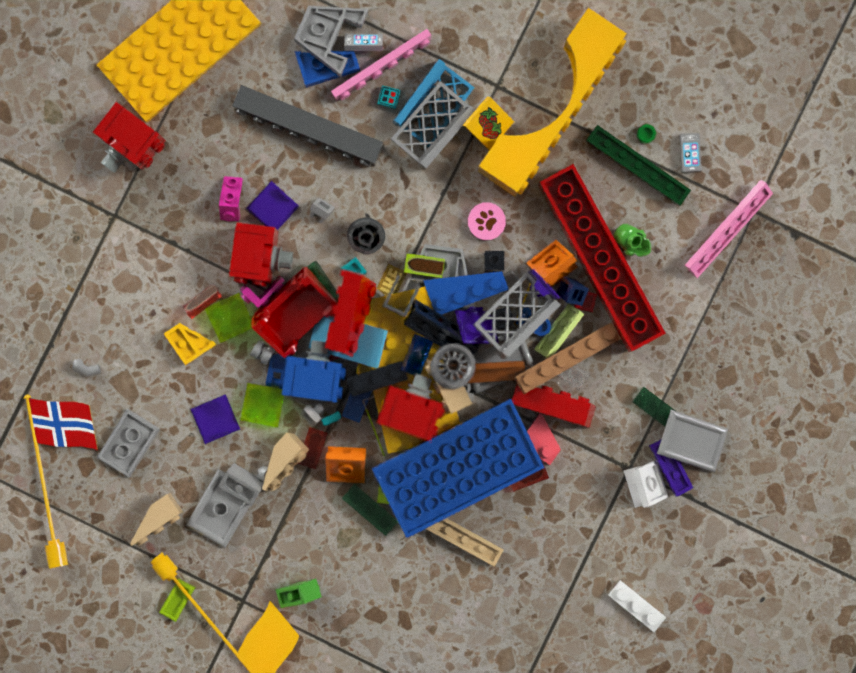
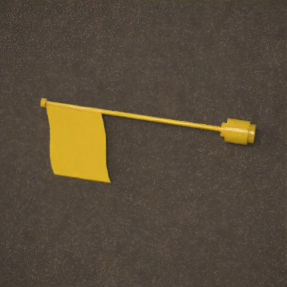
[150,552,299,673]

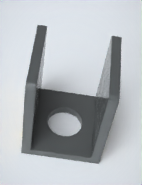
[382,275,420,317]

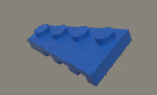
[423,271,509,315]

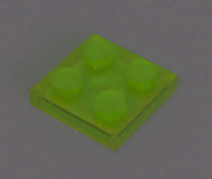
[204,293,252,343]
[240,383,285,428]

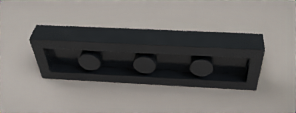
[404,299,479,360]

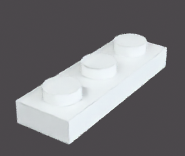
[608,580,666,632]

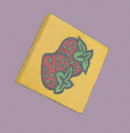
[463,96,514,150]

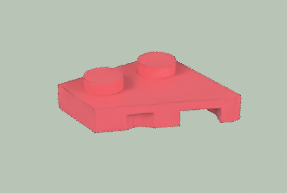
[527,413,561,465]

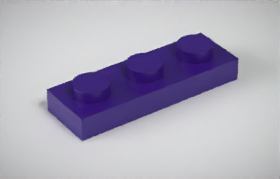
[649,439,693,497]

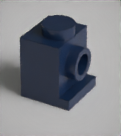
[556,276,589,306]

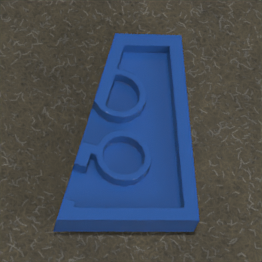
[295,51,360,88]

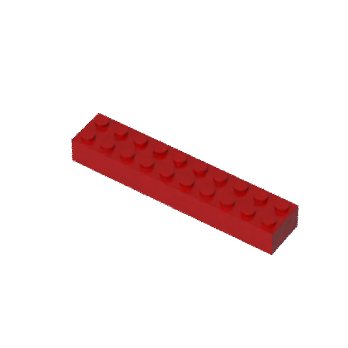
[538,164,666,352]

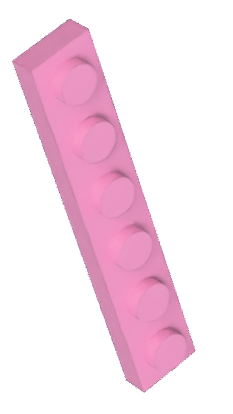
[331,29,431,101]
[685,180,773,278]

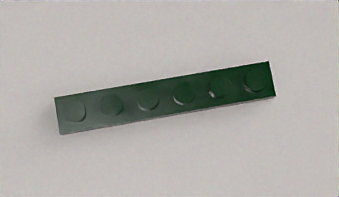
[586,125,691,207]

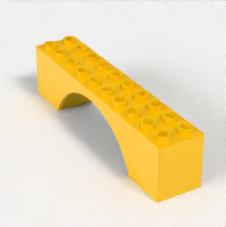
[478,8,627,197]

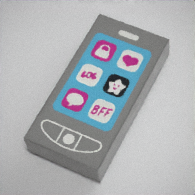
[344,34,383,51]
[679,133,702,173]

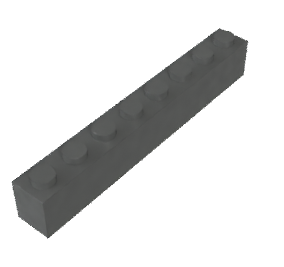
[232,85,383,167]

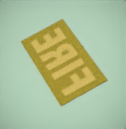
[376,263,407,296]

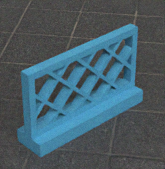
[393,59,475,148]

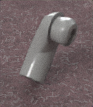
[72,359,101,377]

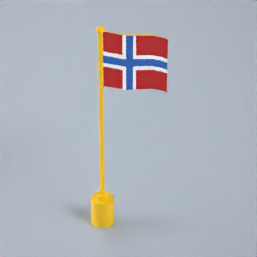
[24,395,98,569]

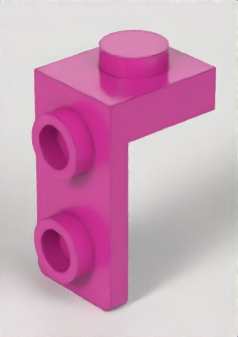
[219,176,243,222]
[240,276,285,307]

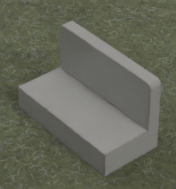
[218,463,264,506]

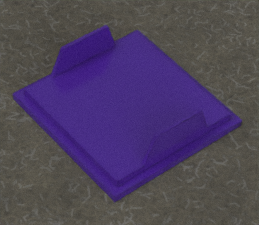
[246,181,300,230]
[528,269,560,300]
[455,307,499,344]
[190,394,240,444]

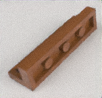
[448,360,525,383]

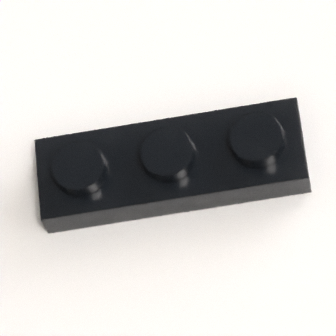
[346,361,408,397]

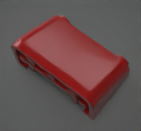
[251,266,338,359]

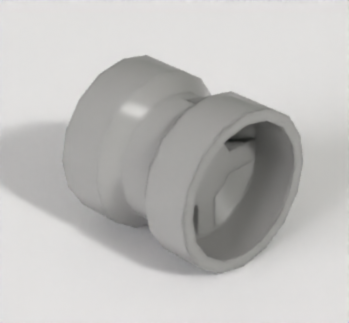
[250,340,276,366]

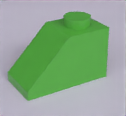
[276,579,322,608]

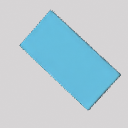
[309,316,388,368]

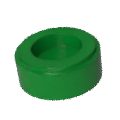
[636,124,656,144]

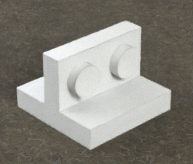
[624,461,668,508]

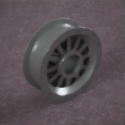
[430,344,475,389]

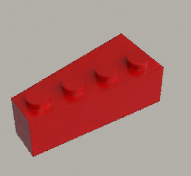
[325,269,377,357]
[512,384,596,428]

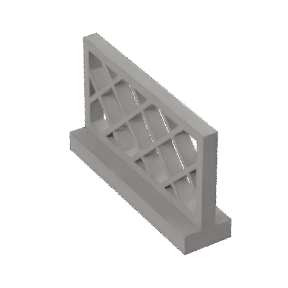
[391,81,475,170]
[473,272,561,359]

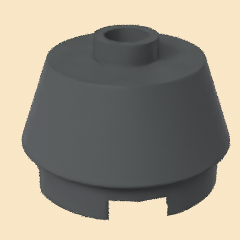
[347,217,385,255]

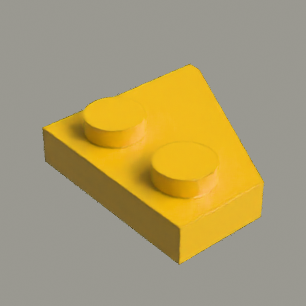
[164,323,216,366]

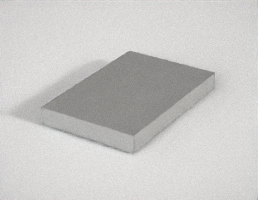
[96,409,160,478]

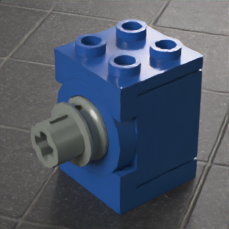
[282,340,346,402]

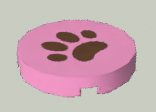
[468,202,506,241]

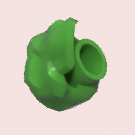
[613,224,651,257]

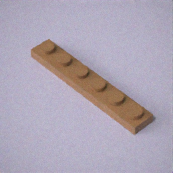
[514,322,621,394]

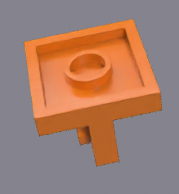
[527,240,578,288]
[326,446,366,483]

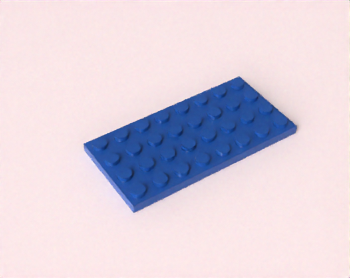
[372,398,545,538]

